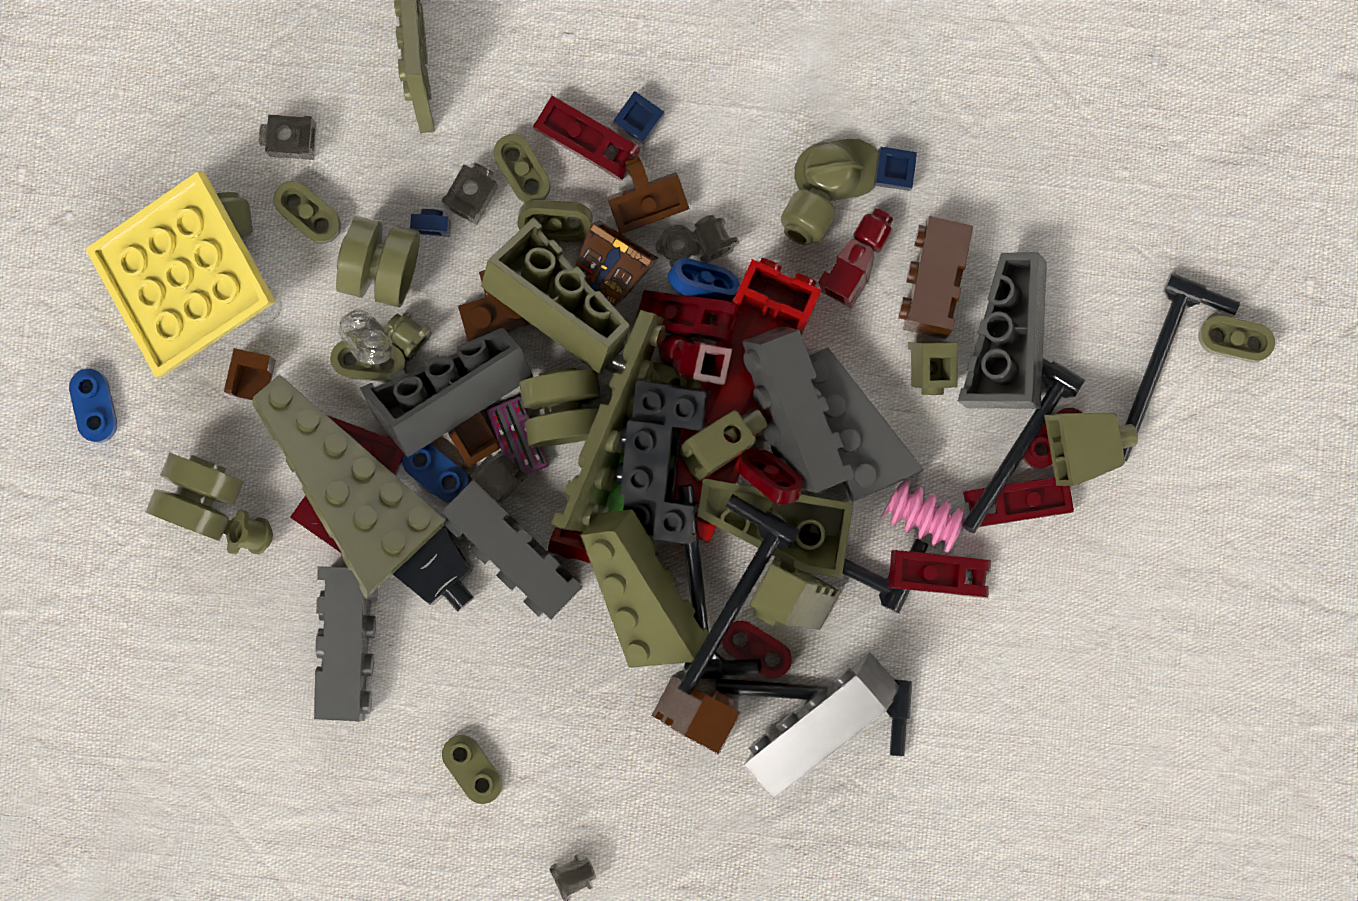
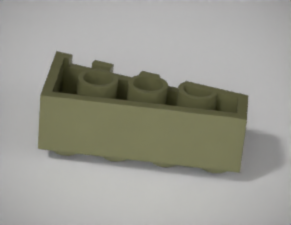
[481,217,630,373]
[581,509,709,668]
[749,557,841,630]

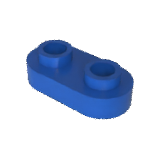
[668,258,740,302]
[69,369,117,443]
[402,444,470,503]

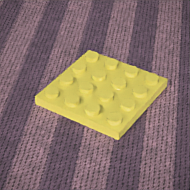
[86,172,276,378]

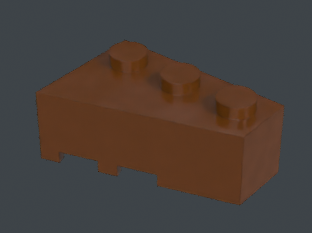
[898,216,973,339]
[651,676,740,754]

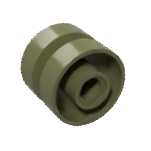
[336,216,420,308]
[519,368,601,447]
[145,452,244,541]

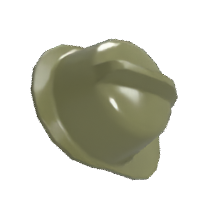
[794,139,878,202]

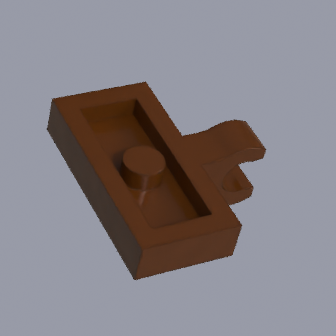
[606,156,690,234]
[458,270,532,342]

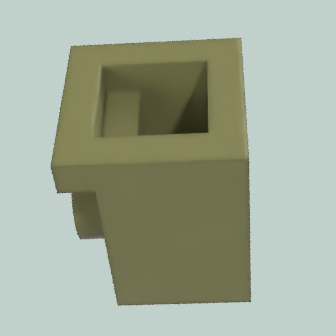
[908,341,958,395]

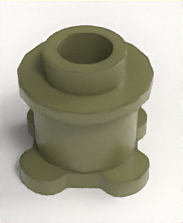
[384,312,432,361]
[223,510,273,555]

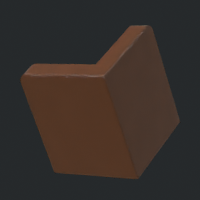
[224,348,276,401]
[448,412,501,467]

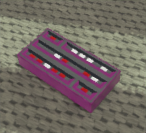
[486,397,549,480]

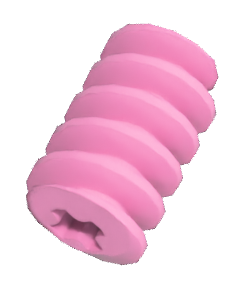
[880,479,964,554]

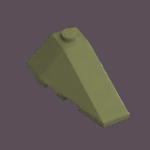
[697,479,854,578]

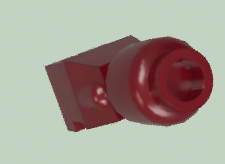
[818,208,894,308]
[659,334,732,385]

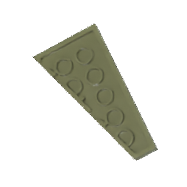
[394,0,435,133]
[550,310,665,532]
[252,374,445,599]

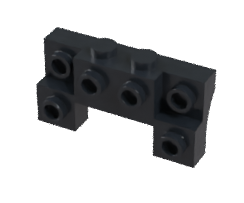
[617,379,712,544]

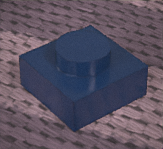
[613,91,665,145]
[874,147,917,191]
[410,209,452,237]

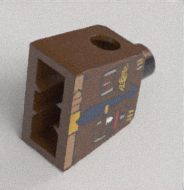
[574,220,659,307]

